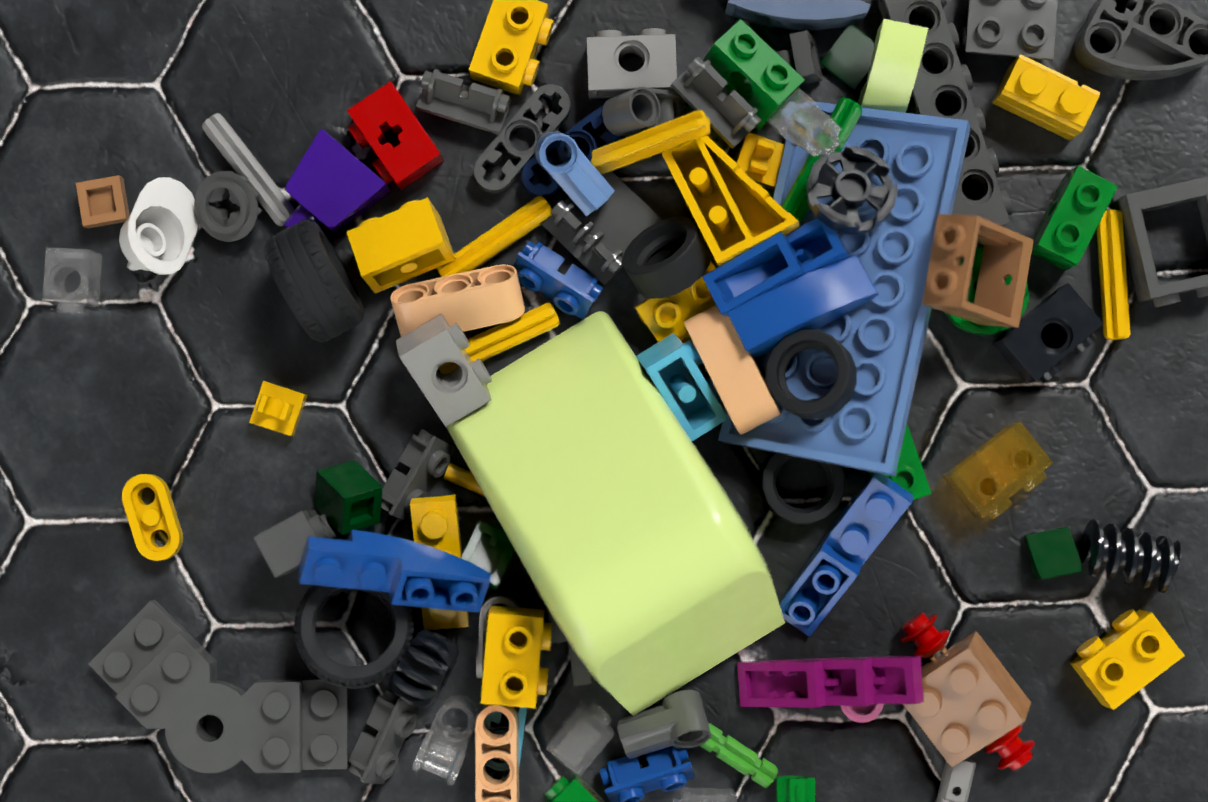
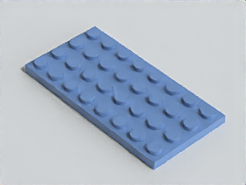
[718,99,971,476]

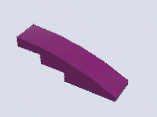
[737,656,924,708]

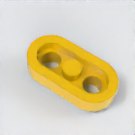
[122,474,183,561]

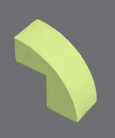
[858,19,928,113]

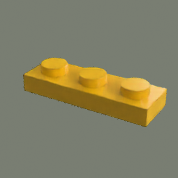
[410,495,469,630]

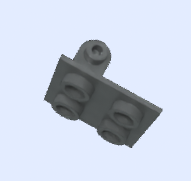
[961,0,1058,61]
[542,171,662,286]

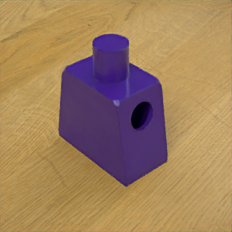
[283,129,390,235]

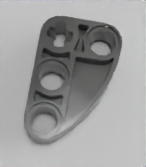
[1073,0,1208,80]

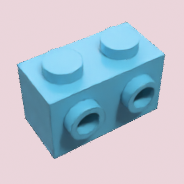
[636,333,729,441]

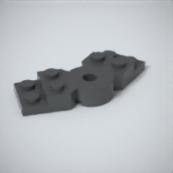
[88,599,350,773]

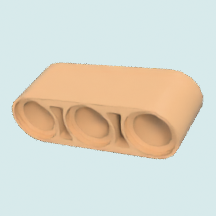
[390,264,525,337]
[684,305,781,435]
[475,704,519,802]

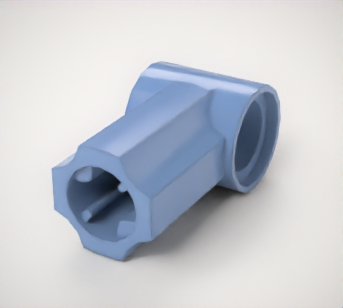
[535,131,615,216]

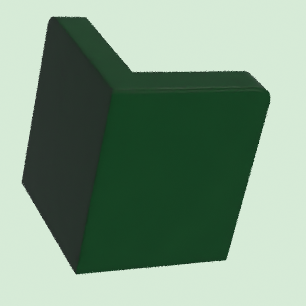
[314,460,383,535]

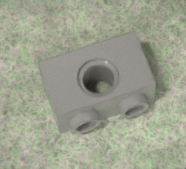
[587,28,677,99]
[396,314,492,427]

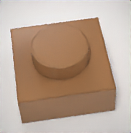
[76,175,130,228]

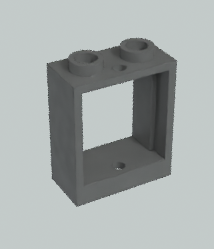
[1114,176,1208,308]

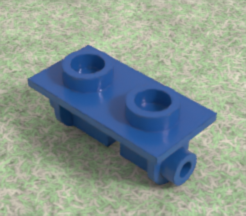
[513,241,603,320]
[599,746,695,802]

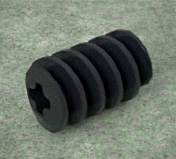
[1079,519,1181,593]

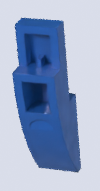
[779,472,914,637]
[298,530,491,613]

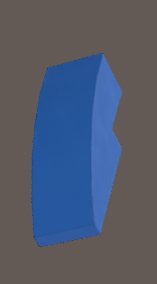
[702,218,851,317]
[727,255,878,358]

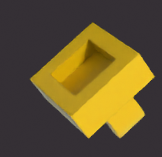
[737,133,785,190]
[249,381,308,437]

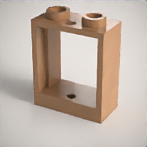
[922,214,1034,328]

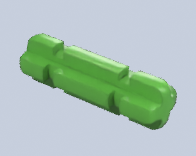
[700,723,778,788]

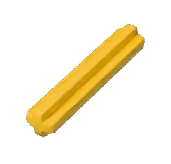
[590,110,711,174]
[437,196,552,277]
[1097,209,1130,340]
[439,303,560,374]

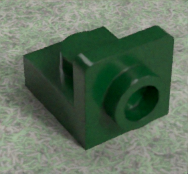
[461,521,515,590]

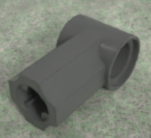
[617,690,711,759]

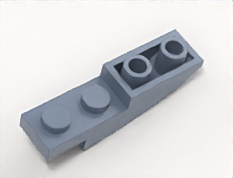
[725,0,871,30]

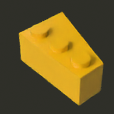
[661,136,801,267]

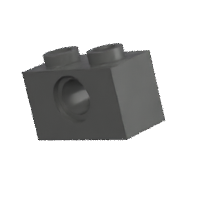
[253,510,337,578]

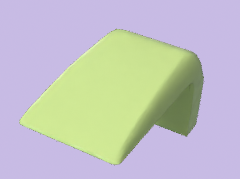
[446,311,785,716]

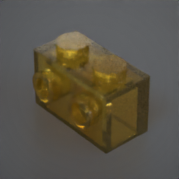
[942,421,1053,520]

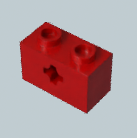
[347,81,444,190]

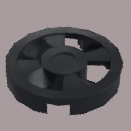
[805,146,898,234]

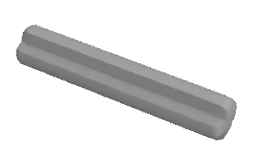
[202,113,295,226]

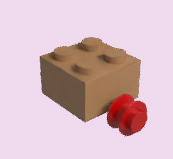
[900,612,1035,771]

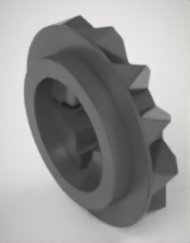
[195,171,263,242]

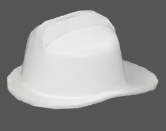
[119,177,199,275]

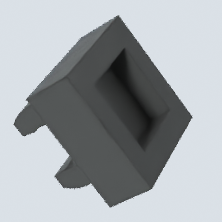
[776,30,823,84]

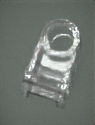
[411,695,479,787]

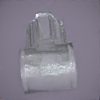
[767,88,841,157]

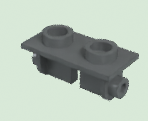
[670,56,761,149]
[415,69,512,135]
[381,429,455,524]
[348,689,420,784]

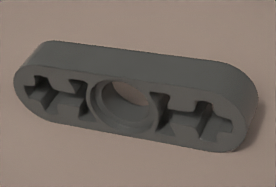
[474,84,571,194]

